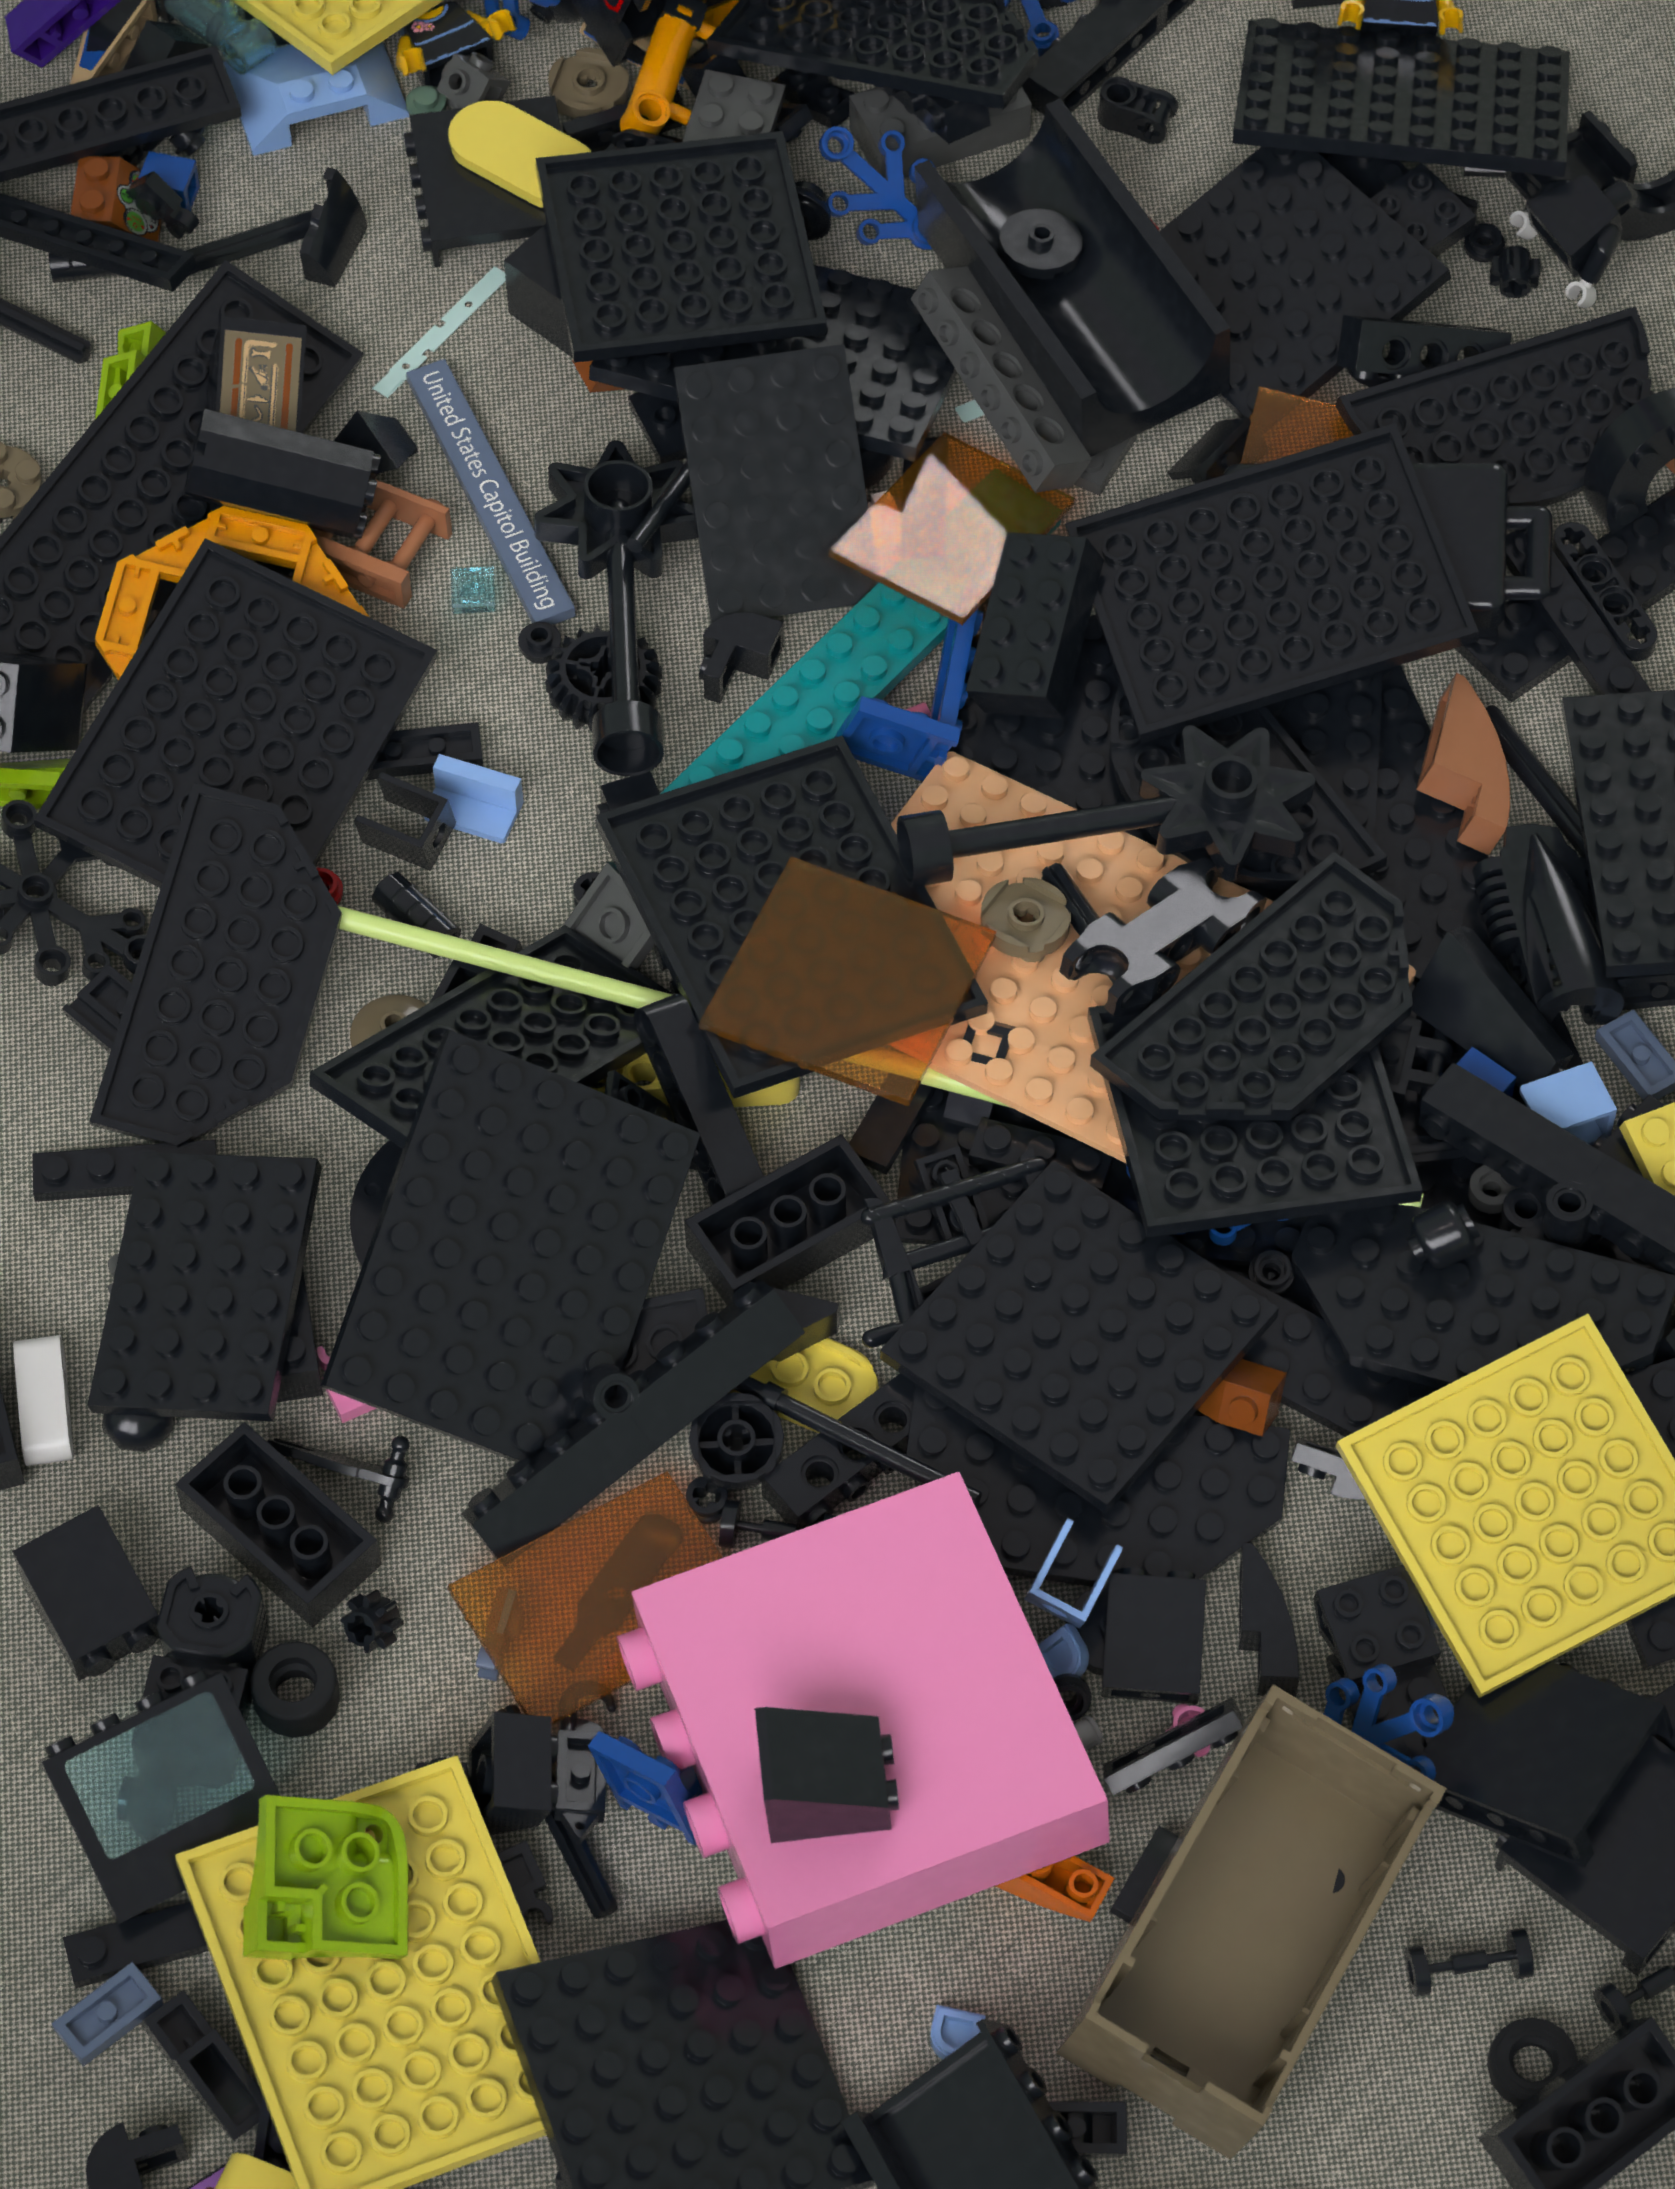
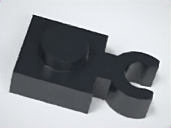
[125,171,200,239]
[497,1840,553,1931]

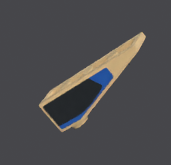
[70,0,158,84]

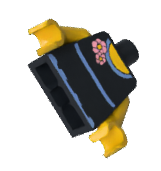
[1337,0,1463,37]
[395,1,517,87]

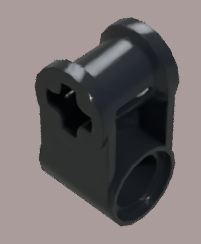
[1097,76,1179,144]

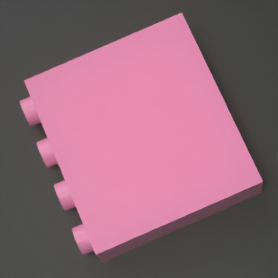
[616,1472,1110,1969]

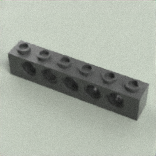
[911,266,1093,493]

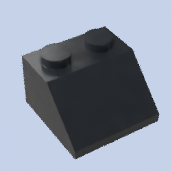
[469,1712,558,1835]

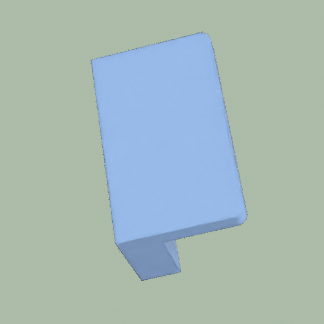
[424,754,524,843]

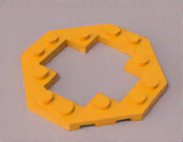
[95,506,369,680]

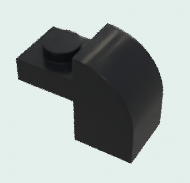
[699,612,784,703]
[86,2122,189,2189]

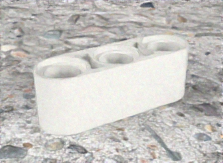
[13,1335,74,1466]

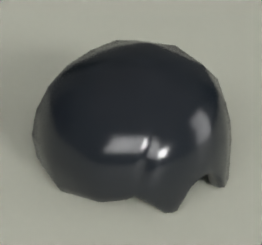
[102,1414,174,1452]

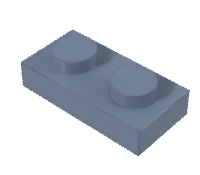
[1595,1009,1675,1100]
[51,1962,164,2067]

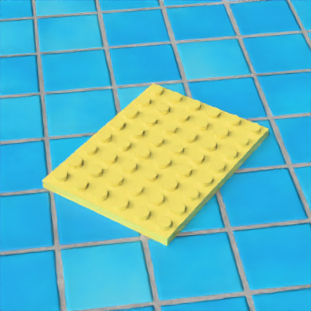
[175,1755,546,2189]

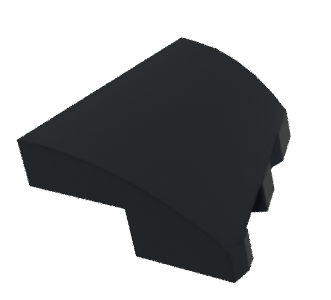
[299,167,368,287]

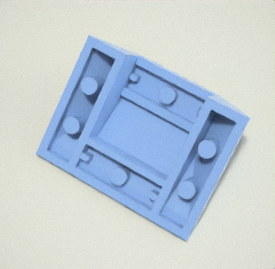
[223,41,409,156]

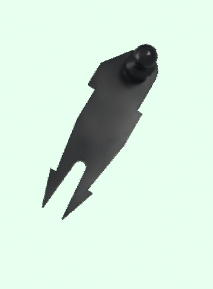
[267,1436,410,1523]

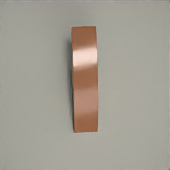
[1416,673,1510,855]

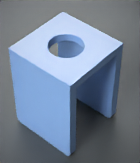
[1519,1061,1617,1145]
[1024,1518,1123,1629]

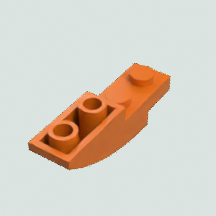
[996,1856,1115,1922]

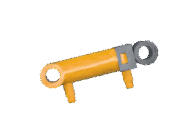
[620,0,717,135]

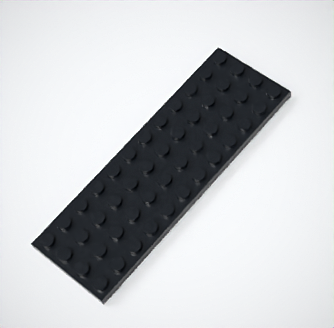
[0,260,364,714]

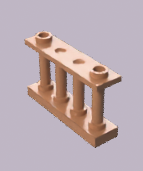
[312,479,452,609]

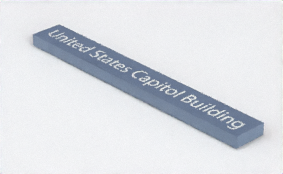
[406,359,576,625]

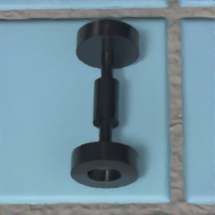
[719,1499,836,1549]
[1405,1927,1534,1997]
[1593,1965,1675,2032]

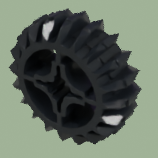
[545,624,662,732]

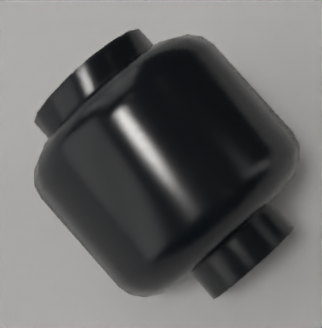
[1407,1200,1480,1270]

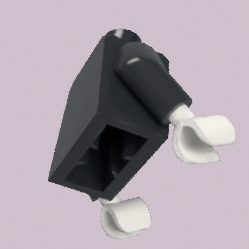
[1509,175,1633,308]

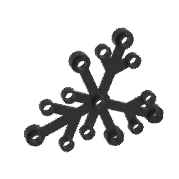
[0,800,146,986]

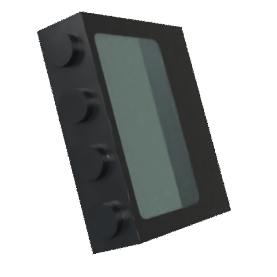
[38,1668,281,1924]

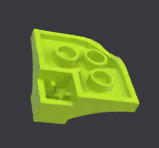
[243,1795,408,1960]

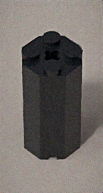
[183,409,381,539]

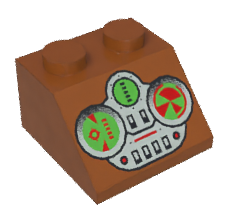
[70,156,162,242]

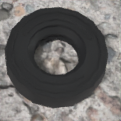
[1487,2017,1578,2107]

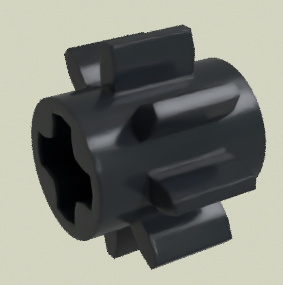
[1490,246,1541,298]
[340,1589,404,1653]

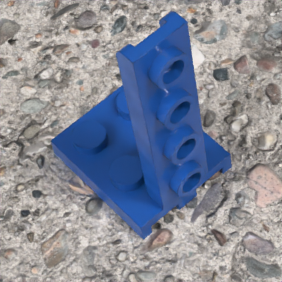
[835,590,983,781]
[588,1731,704,1846]

